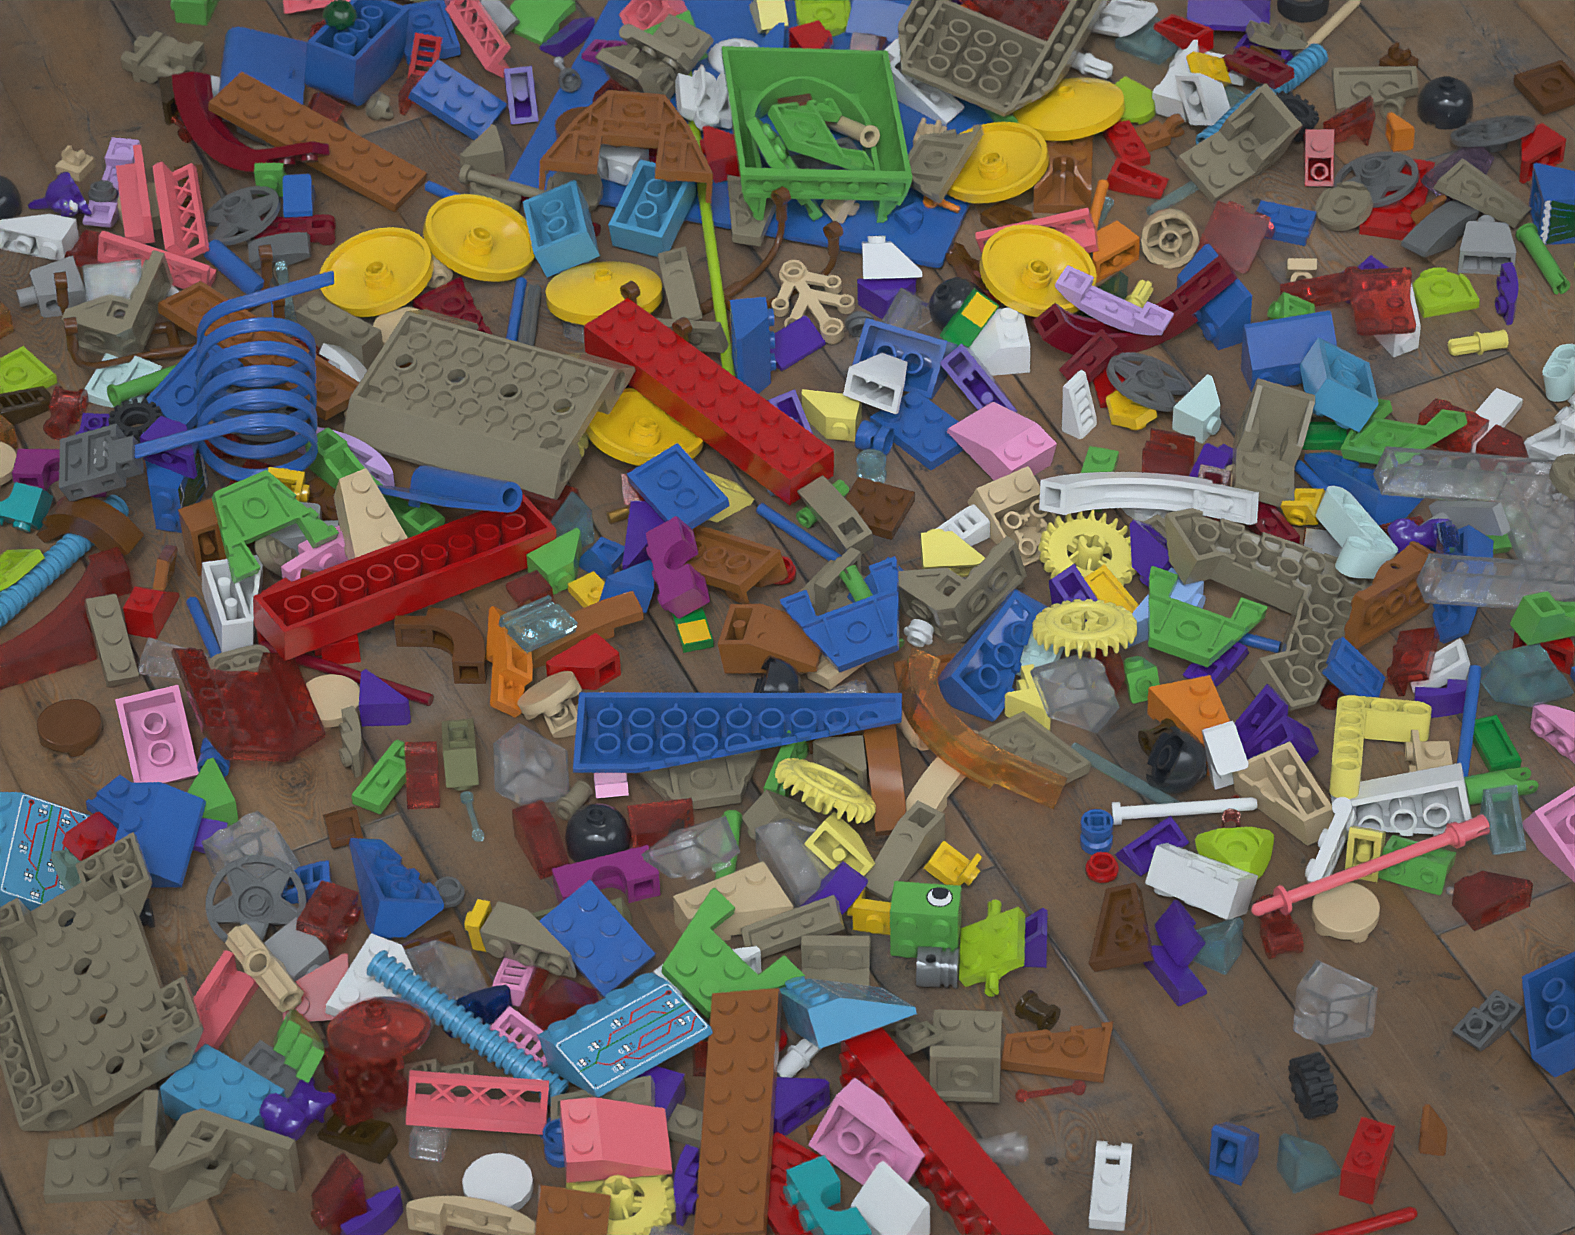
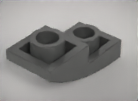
[248,232,311,270]
[1452,989,1524,1052]

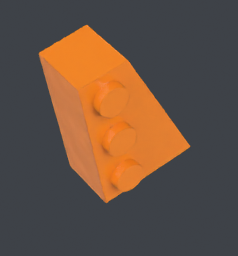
[1147,675,1230,776]

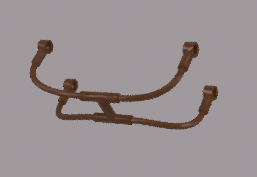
[620,186,844,354]
[54,244,285,369]

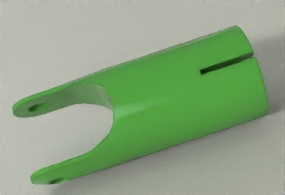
[1464,767,1539,805]

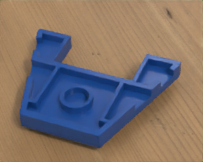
[780,556,899,673]

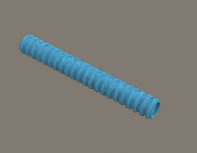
[1196,43,1328,145]
[0,495,129,629]
[366,950,569,1106]

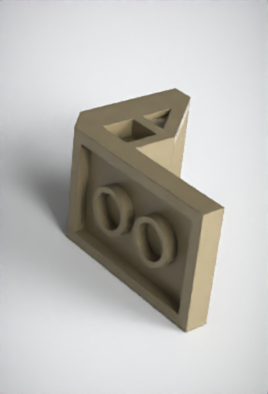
[596,14,714,99]
[1175,84,1303,203]
[61,250,173,357]
[1232,378,1315,507]
[899,536,1027,644]
[930,1009,1002,1102]
[43,1090,167,1203]
[148,1108,302,1214]

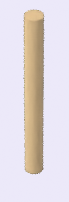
[1295,0,1361,57]

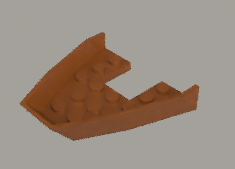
[539,90,713,203]

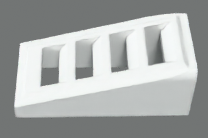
[1062,370,1097,439]
[936,504,990,546]

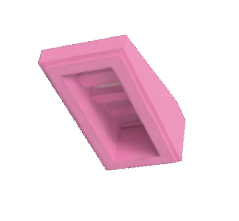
[491,957,538,1008]
[491,1006,548,1068]

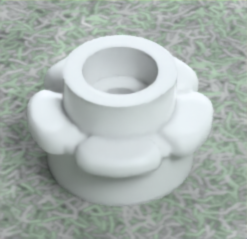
[904,619,934,647]

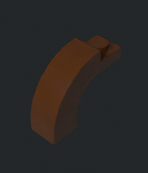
[36,496,144,562]
[394,607,487,684]

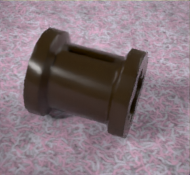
[1138,718,1178,756]
[1015,990,1060,1031]

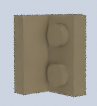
[799,547,866,616]
[801,935,871,986]

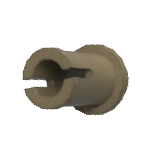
[555,780,593,821]

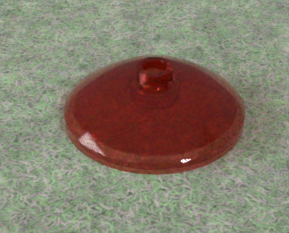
[326,996,431,1062]

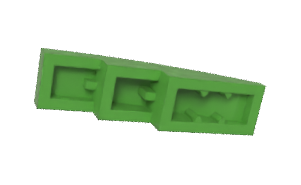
[273,1009,325,1083]

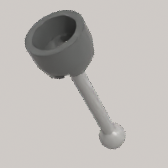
[553,56,581,92]

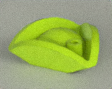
[1195,827,1274,880]

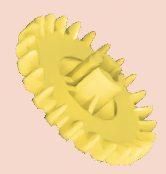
[1038,510,1137,587]
[1032,599,1137,659]
[775,758,876,824]
[566,1174,675,1235]

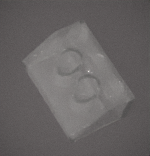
[755,818,832,909]

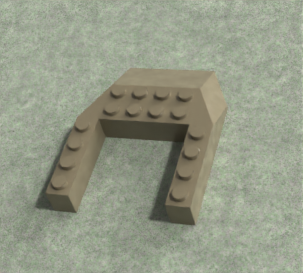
[897,0,1107,117]

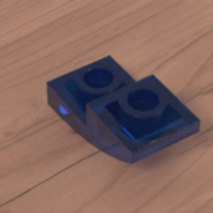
[1431,520,1460,555]
[442,984,512,1039]

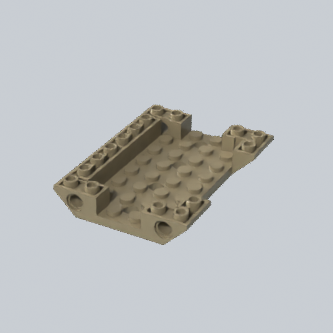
[343,309,636,503]
[0,832,204,1131]

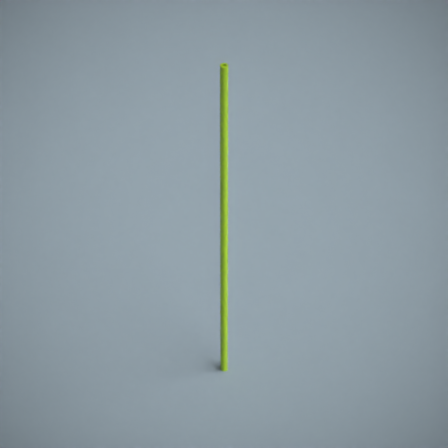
[688,70,735,376]

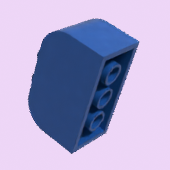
[305,0,409,106]

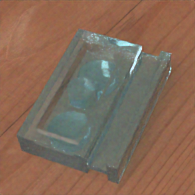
[499,595,578,653]

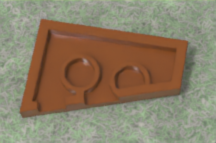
[1001,1021,1113,1083]

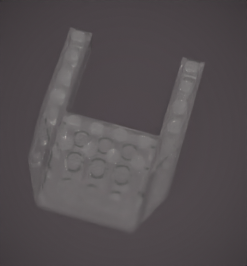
[1373,446,1575,609]

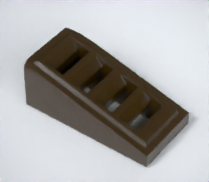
[0,386,58,429]
[317,1111,397,1164]

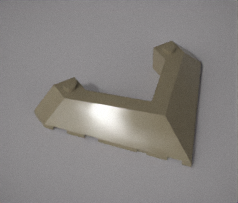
[1164,508,1373,711]

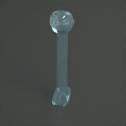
[460,791,485,842]

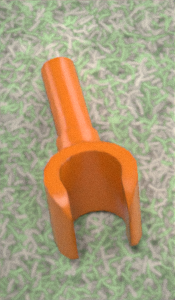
[923,196,961,214]

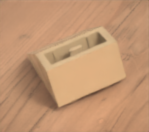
[968,466,1057,567]

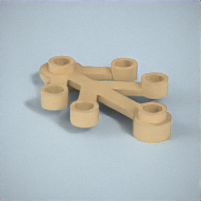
[772,260,855,345]

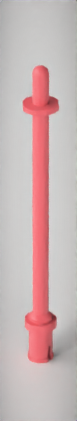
[1251,814,1490,916]

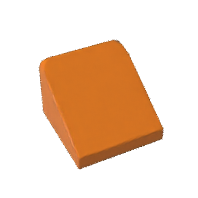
[1385,112,1415,152]

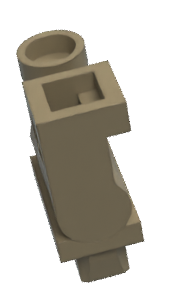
[121,31,206,84]

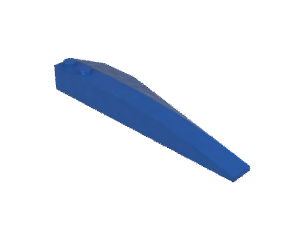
[573,692,902,773]

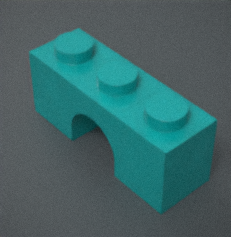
[0,482,53,533]
[783,1155,872,1235]

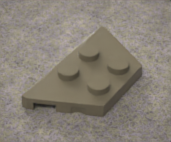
[908,125,984,203]
[638,750,760,812]

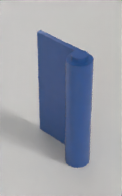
[218,27,307,122]
[377,465,522,513]

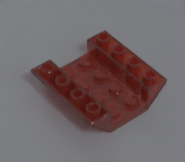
[171,647,326,762]

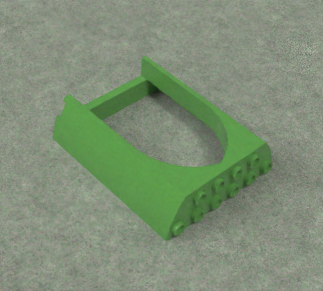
[721,46,913,223]

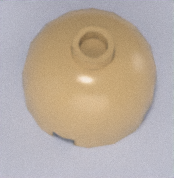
[1141,208,1199,268]

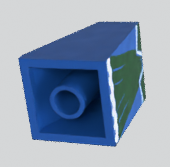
[1529,163,1575,245]
[143,432,208,533]

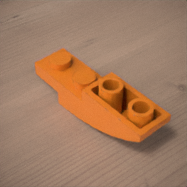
[486,606,533,718]

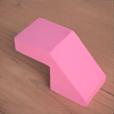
[593,773,629,798]

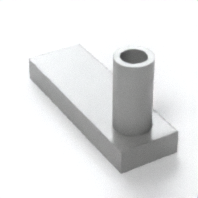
[1419,500,1511,536]

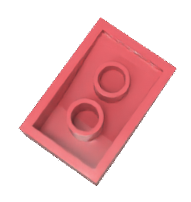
[560,1097,672,1183]

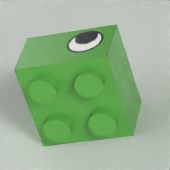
[890,881,961,958]

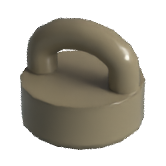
[365,91,394,120]

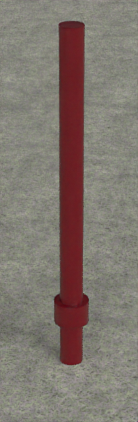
[260,640,434,706]

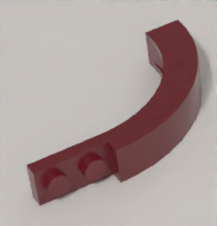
[172,71,330,173]
[1033,254,1238,355]

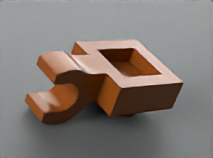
[1134,113,1184,152]

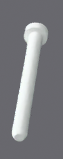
[1111,797,1257,825]

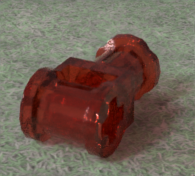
[43,386,88,440]
[1252,894,1304,960]

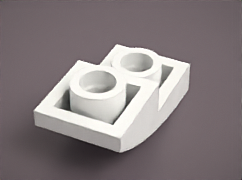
[319,343,367,382]

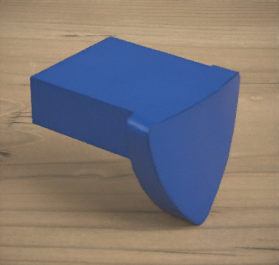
[579,537,625,579]

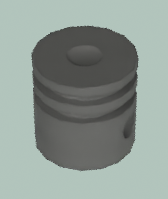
[916,946,960,989]

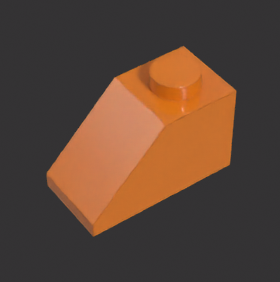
[1092,220,1140,283]

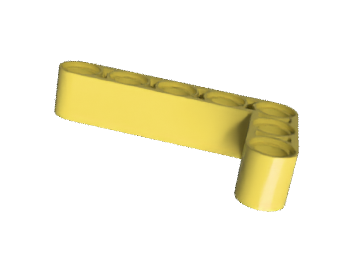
[1329,695,1432,799]

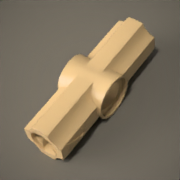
[225,924,304,1013]

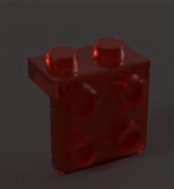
[1196,200,1276,274]
[1349,267,1416,336]

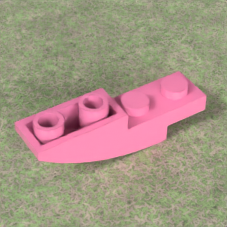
[281,526,348,582]
[1530,703,1575,763]

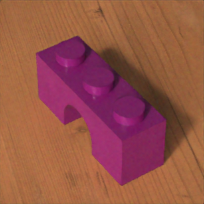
[12,449,107,497]
[646,516,710,619]
[552,845,660,904]

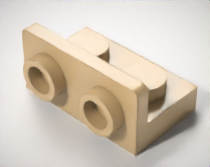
[1404,730,1453,773]

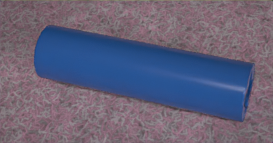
[203,240,271,295]

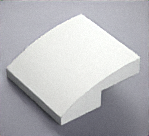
[1091,0,1158,37]

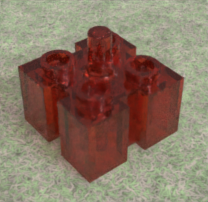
[322,1028,408,1127]

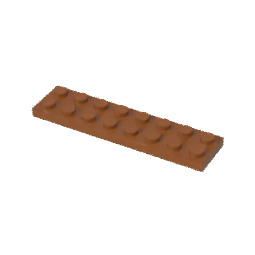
[208,71,427,212]
[158,281,360,421]
[694,988,782,1235]

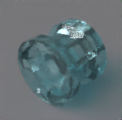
[856,449,887,483]

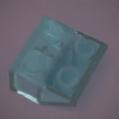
[1480,643,1575,707]

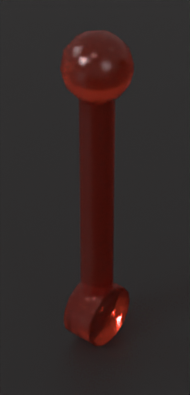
[1015,1080,1086,1103]

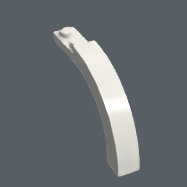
[1039,472,1259,525]

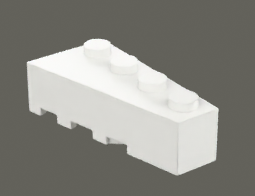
[1331,763,1476,839]

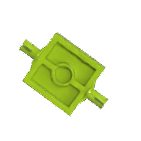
[959,900,1025,997]

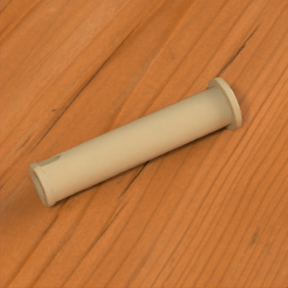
[824,115,880,148]

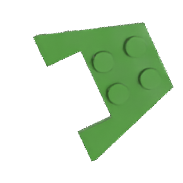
[768,98,874,171]
[746,117,823,221]
[1341,399,1467,467]
[212,470,339,584]
[1148,566,1268,668]
[661,887,805,1018]

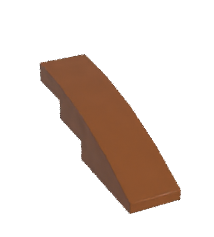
[528,590,644,669]
[863,724,906,836]

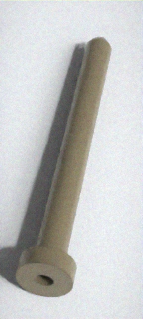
[459,164,547,198]

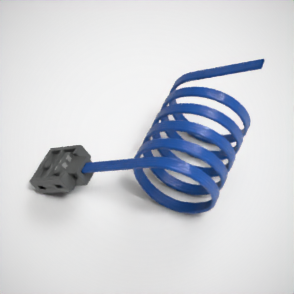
[59,270,334,501]

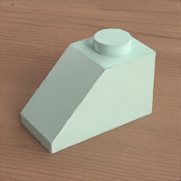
[1172,374,1221,444]

